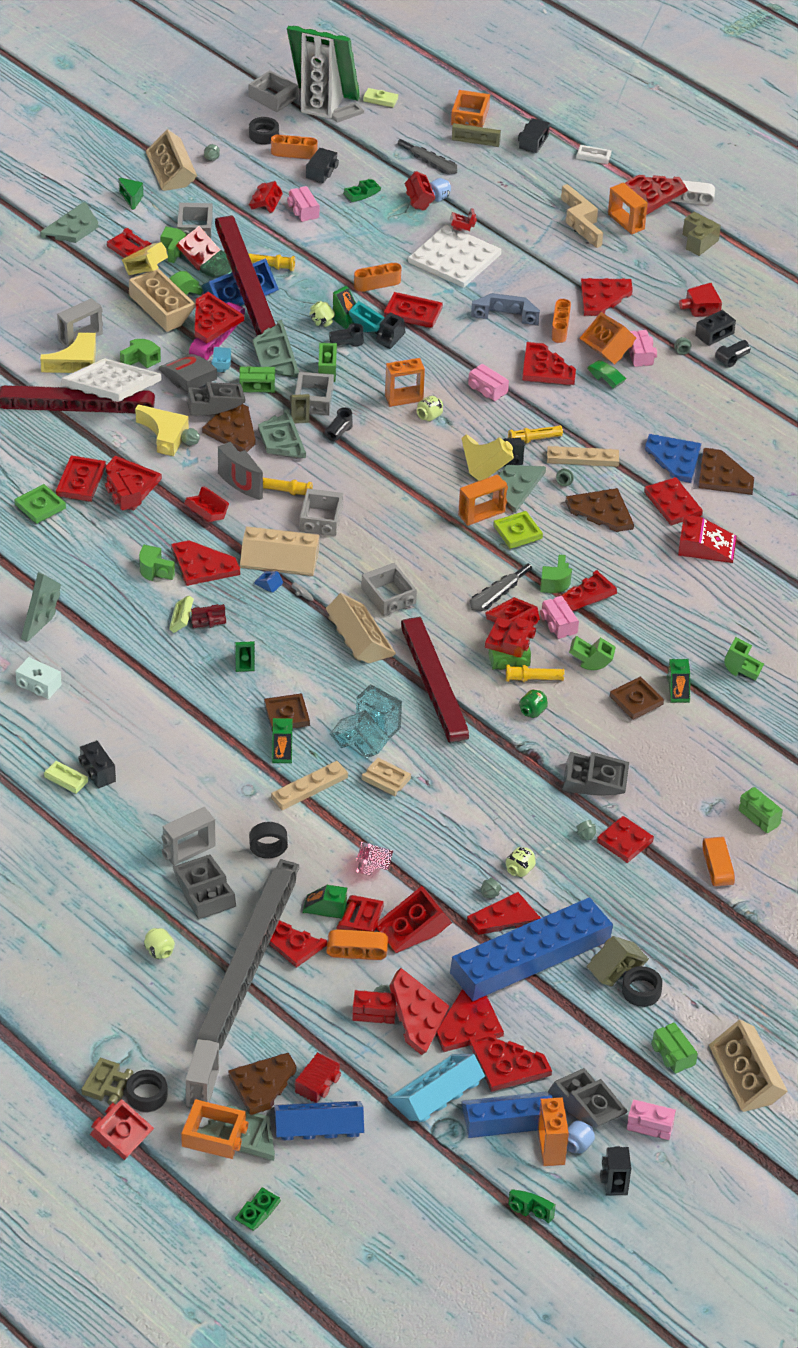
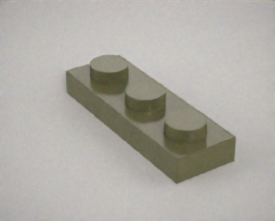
[452,123,501,147]

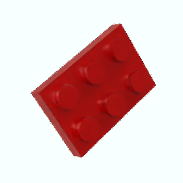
[384,292,443,328]
[56,455,106,502]
[644,477,703,526]

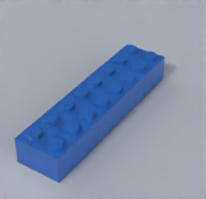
[450,897,613,1001]

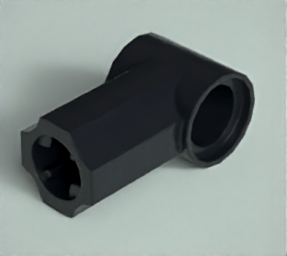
[329,323,364,347]
[715,340,751,368]
[325,407,353,442]

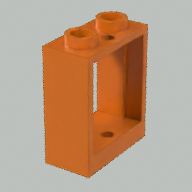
[451,90,490,127]
[608,182,648,234]
[385,358,425,407]
[458,474,508,526]
[538,1097,569,1166]
[181,1099,249,1159]

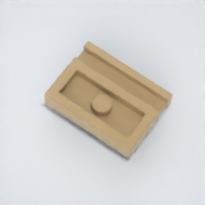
[362,757,411,796]

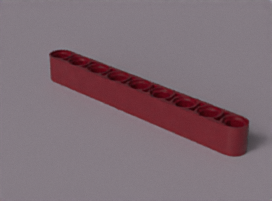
[215,215,276,336]
[0,385,155,414]
[401,616,469,743]

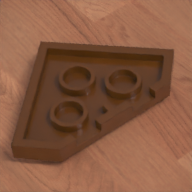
[202,404,256,452]
[699,448,754,495]
[565,488,634,532]
[228,1052,297,1115]

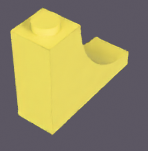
[122,242,168,275]
[40,333,96,373]
[135,405,189,456]
[461,434,514,481]

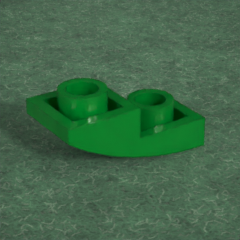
[343,179,381,202]
[587,360,627,389]
[235,1187,281,1231]
[508,1189,556,1223]

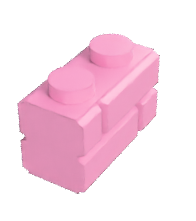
[287,186,320,222]
[628,330,657,367]
[468,364,509,401]
[540,596,579,639]
[627,1099,676,1140]

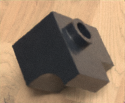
[375,312,406,349]
[503,437,525,466]

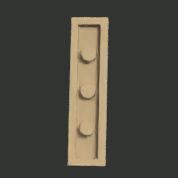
[547,446,619,467]
[271,761,348,811]

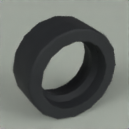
[249,117,279,145]
[249,822,288,859]
[622,966,663,1007]
[126,1069,168,1112]

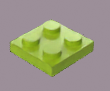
[493,511,543,549]

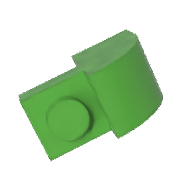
[160,226,186,263]
[169,271,203,295]
[120,339,161,368]
[139,544,175,581]
[540,554,572,593]
[569,636,616,670]
[724,637,764,681]

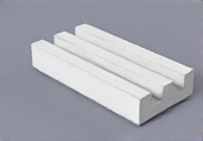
[576,145,612,164]

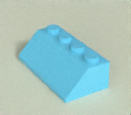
[388,1054,485,1122]

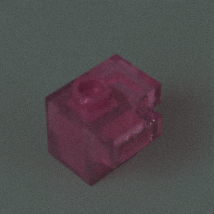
[356,842,393,876]

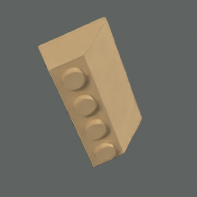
[145,129,197,191]
[129,269,196,332]
[240,526,319,576]
[326,593,396,663]
[709,1019,788,1112]

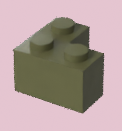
[682,212,721,256]
[586,936,649,986]

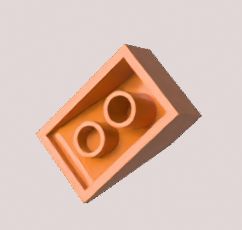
[579,312,637,365]

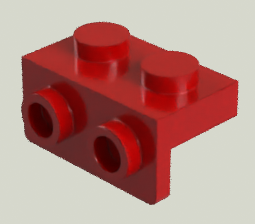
[249,181,283,213]
[450,208,477,231]
[184,486,229,522]

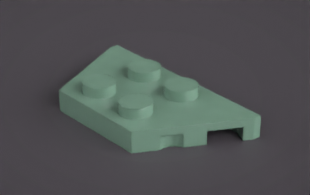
[40,202,99,243]
[252,319,299,378]
[258,409,306,458]
[492,465,546,513]
[21,572,61,642]
[197,1105,275,1161]

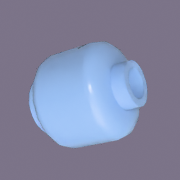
[430,178,451,202]
[567,1121,595,1154]

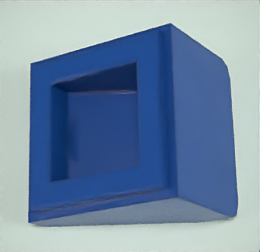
[254,571,283,592]

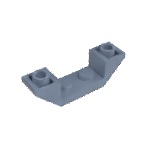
[471,293,540,326]

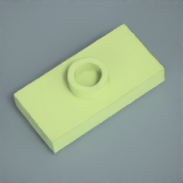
[363,88,398,108]
[169,596,194,633]
[44,761,88,794]

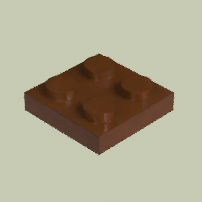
[609,676,664,720]
[264,693,310,732]

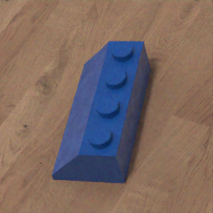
[201,258,279,306]
[461,1091,552,1138]
[274,1101,365,1141]

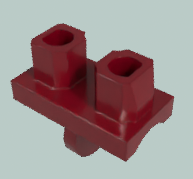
[191,604,227,629]

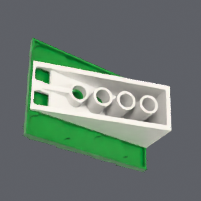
[286,25,360,119]

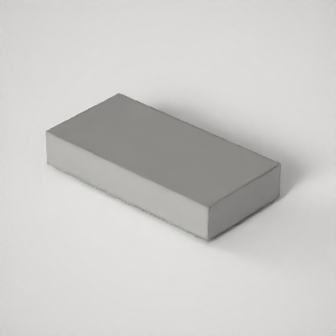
[332,102,364,123]

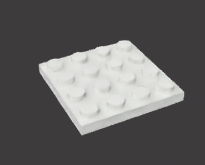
[408,224,501,288]
[62,358,161,402]

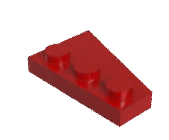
[561,570,617,611]
[467,892,541,935]
[269,920,327,968]

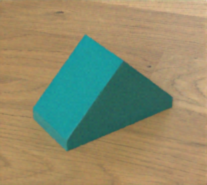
[349,301,385,332]

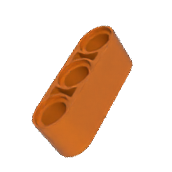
[271,135,318,159]
[354,263,402,292]
[551,299,571,343]
[702,837,735,887]
[327,930,388,960]

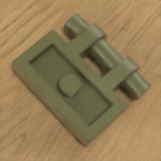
[81,1057,134,1105]

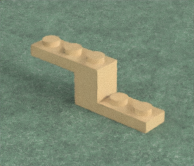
[561,184,603,248]

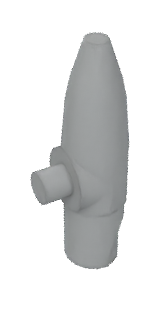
[292,582,314,601]

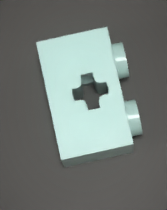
[15,657,62,699]

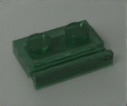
[200,250,232,278]

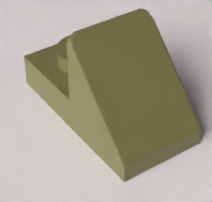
[290,394,310,423]

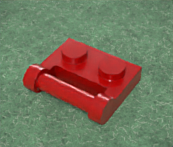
[107,228,152,258]
[336,895,384,932]

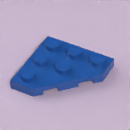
[645,434,702,483]

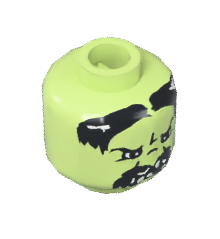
[309,301,335,327]
[417,396,443,421]
[505,847,536,877]
[144,928,175,959]

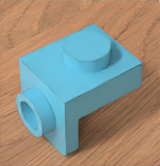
[211,347,231,372]

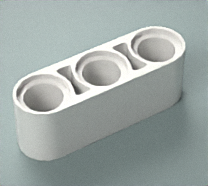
[671,180,715,205]

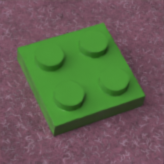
[14,484,66,524]

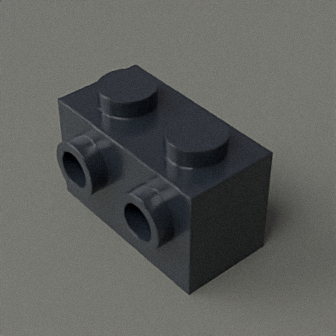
[518,118,550,153]
[306,147,339,183]
[695,310,736,346]
[78,740,116,789]
[600,1146,632,1196]

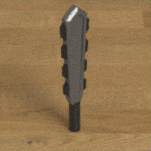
[398,139,457,174]
[470,563,532,611]

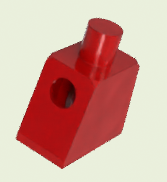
[679,283,722,317]

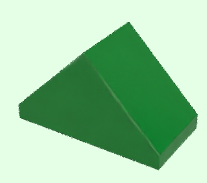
[118,178,144,210]

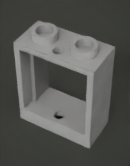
[248,70,298,112]
[177,203,213,238]
[57,298,103,348]
[295,372,334,415]
[300,489,343,536]
[361,563,417,616]
[161,807,216,866]
[186,1039,219,1108]

